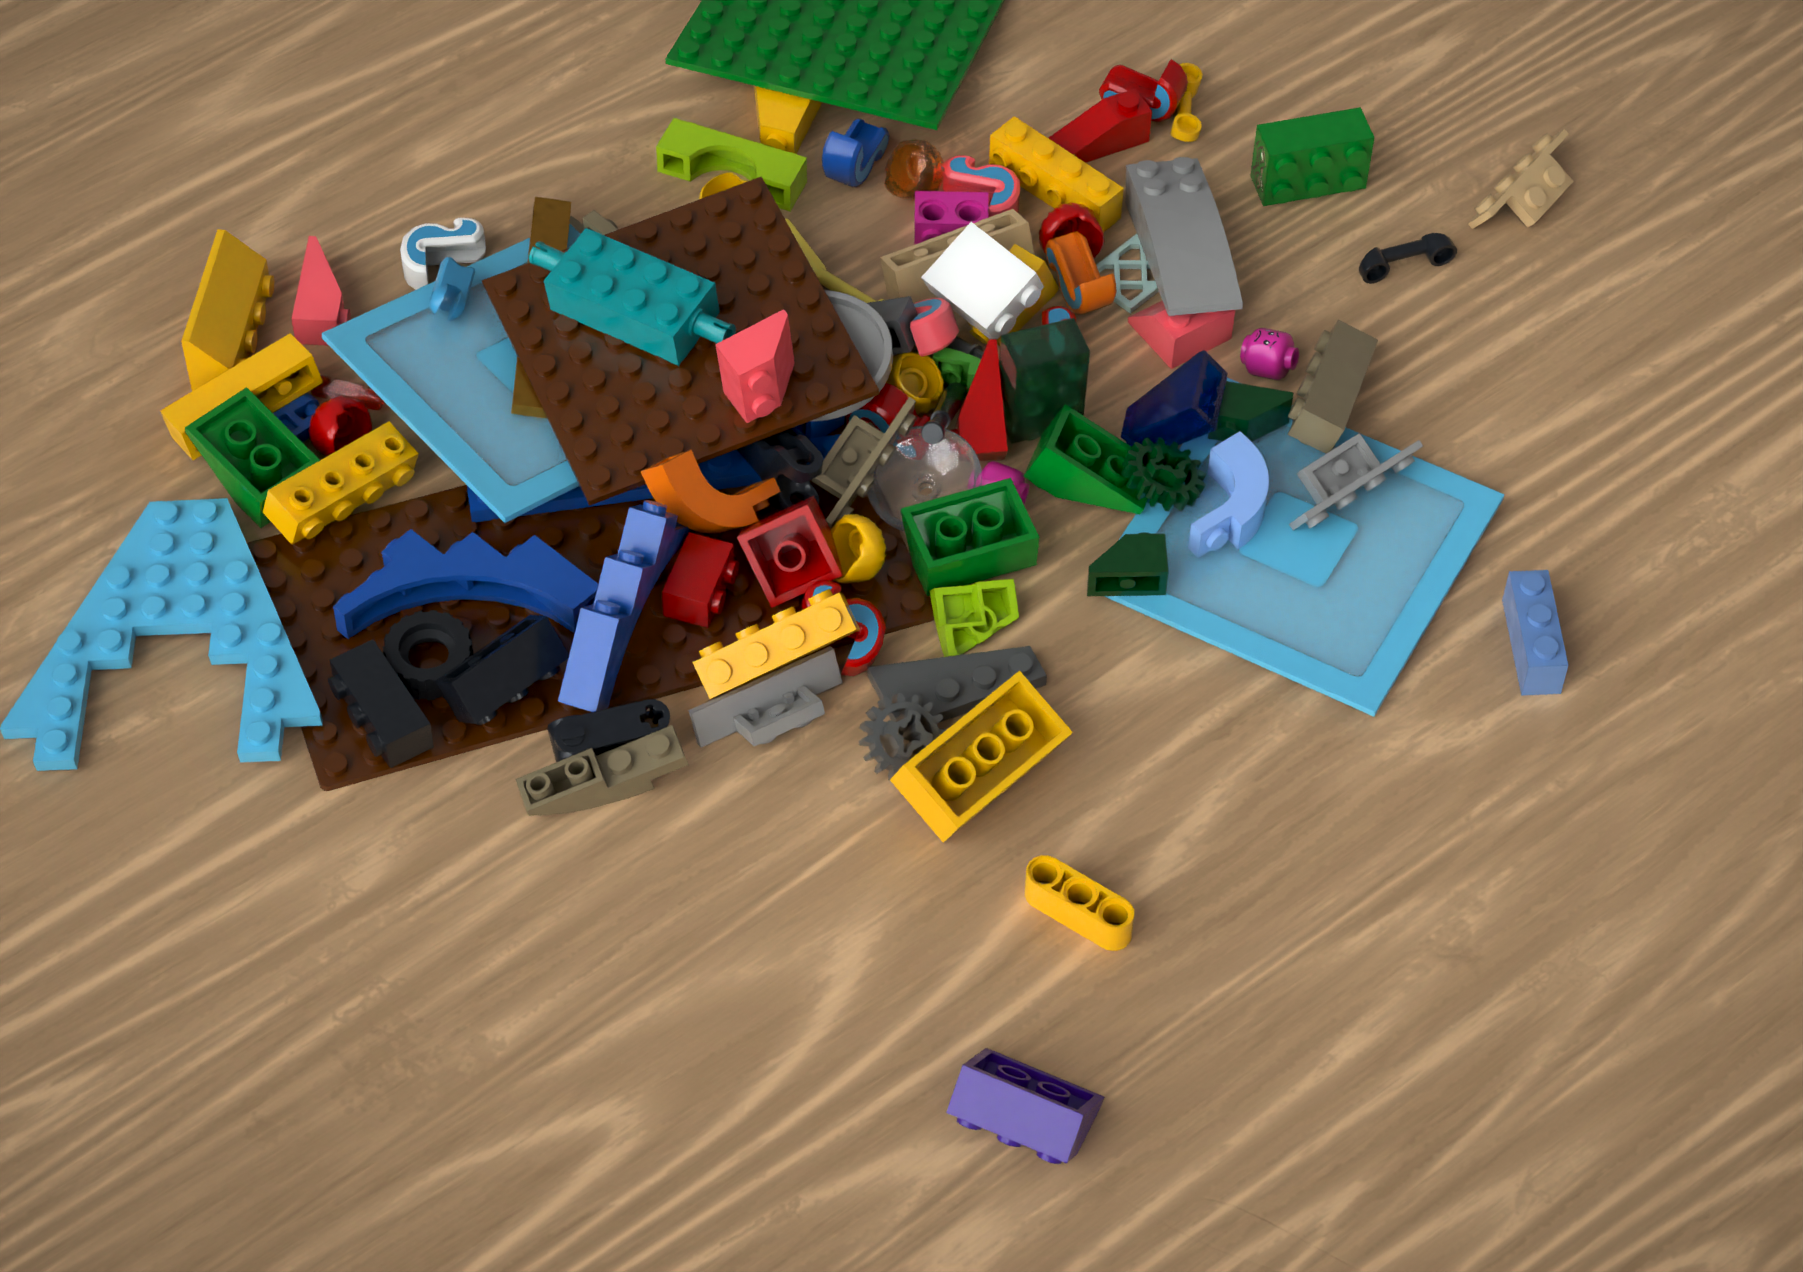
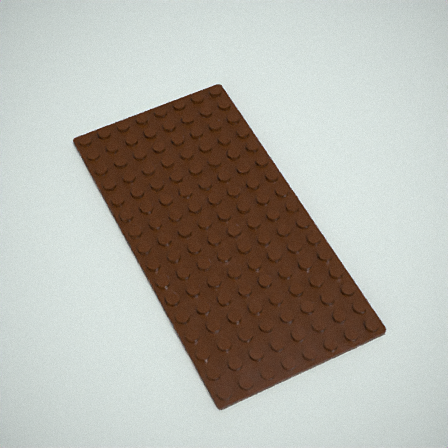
[247,417,934,791]

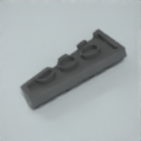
[867,646,1047,736]

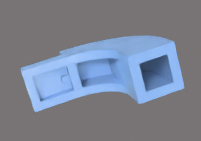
[1188,431,1269,558]

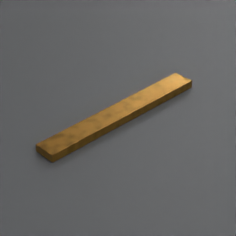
[511,197,572,419]

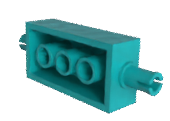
[529,228,736,366]

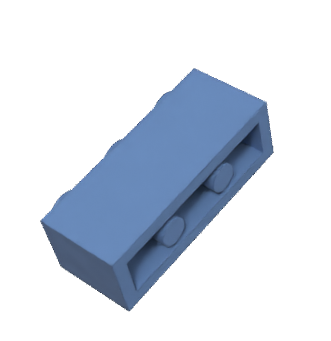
[1502,570,1569,696]

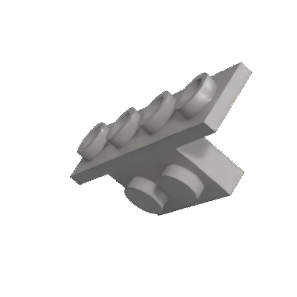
[1289,433,1423,530]
[688,646,843,747]

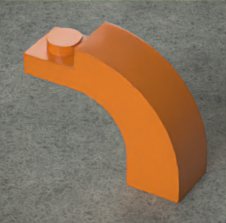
[641,450,781,533]

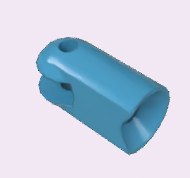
[429,257,475,321]

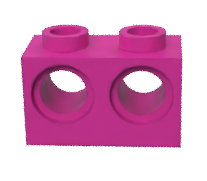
[914,191,988,245]

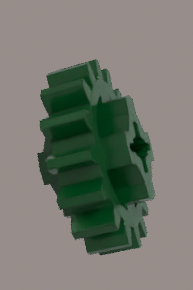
[1121,437,1206,511]

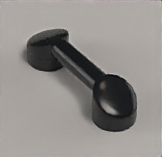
[1359,233,1457,284]

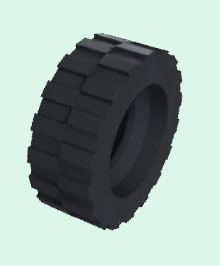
[383,610,473,701]

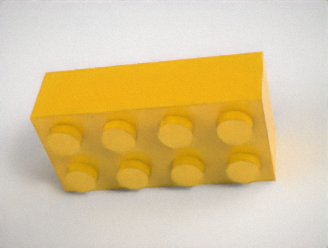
[890,670,1073,843]

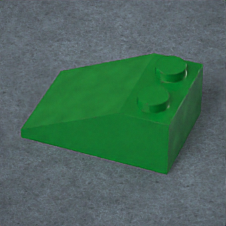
[185,387,320,528]
[1023,404,1148,515]

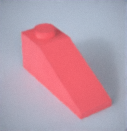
[291,236,351,346]

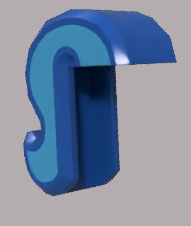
[822,118,889,187]

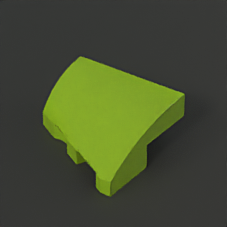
[930,579,1019,657]

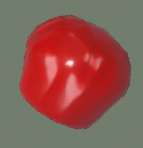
[1038,203,1105,259]
[309,396,372,457]

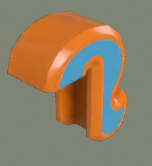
[1045,231,1117,315]

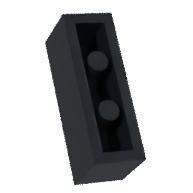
[435,615,569,725]
[328,639,434,768]

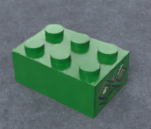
[1250,107,1375,206]

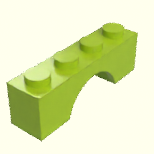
[656,118,807,212]

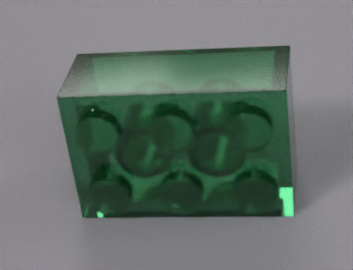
[999,318,1090,444]

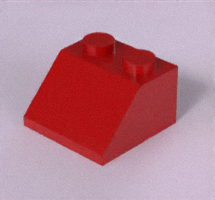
[737,496,843,608]

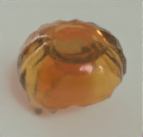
[884,139,945,201]

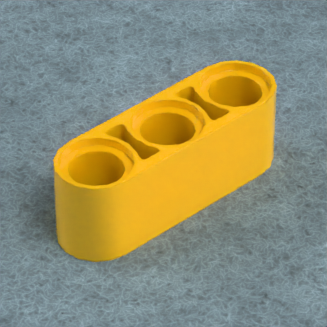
[1025,855,1134,951]

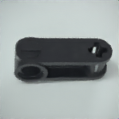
[547,699,670,762]

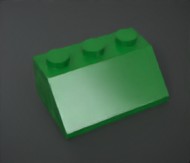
[901,478,1040,596]

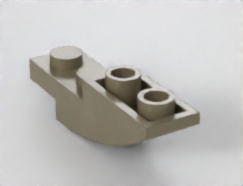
[516,725,688,816]

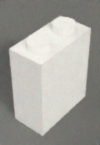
[921,222,1044,339]

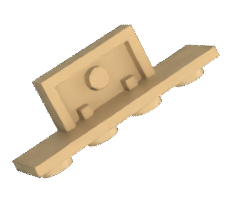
[1468,129,1574,229]

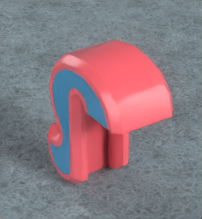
[943,155,1020,218]
[910,298,959,357]

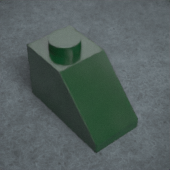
[1208,380,1294,442]
[1087,532,1169,597]

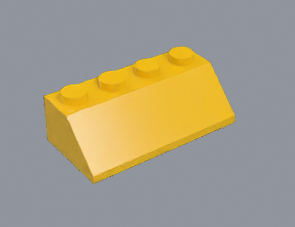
[181,229,275,391]

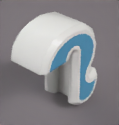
[400,218,486,290]

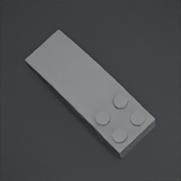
[1125,157,1243,316]

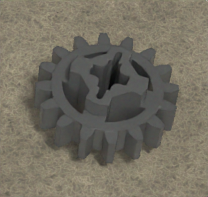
[859,692,946,781]

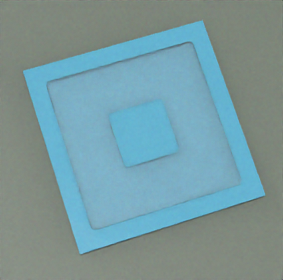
[322,223,580,523]
[1104,377,1505,717]

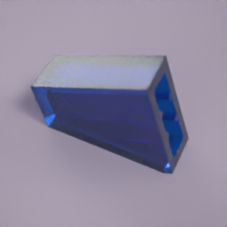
[1120,350,1228,447]

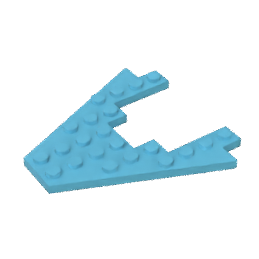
[0,498,323,771]

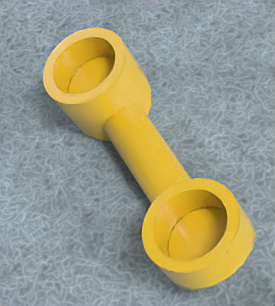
[1170,63,1203,142]

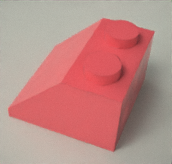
[1128,301,1235,369]
[715,309,795,423]

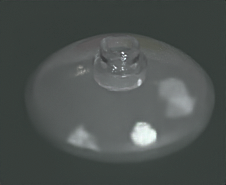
[867,426,982,532]

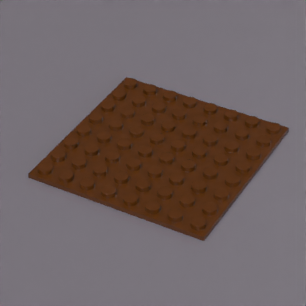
[482,176,880,506]

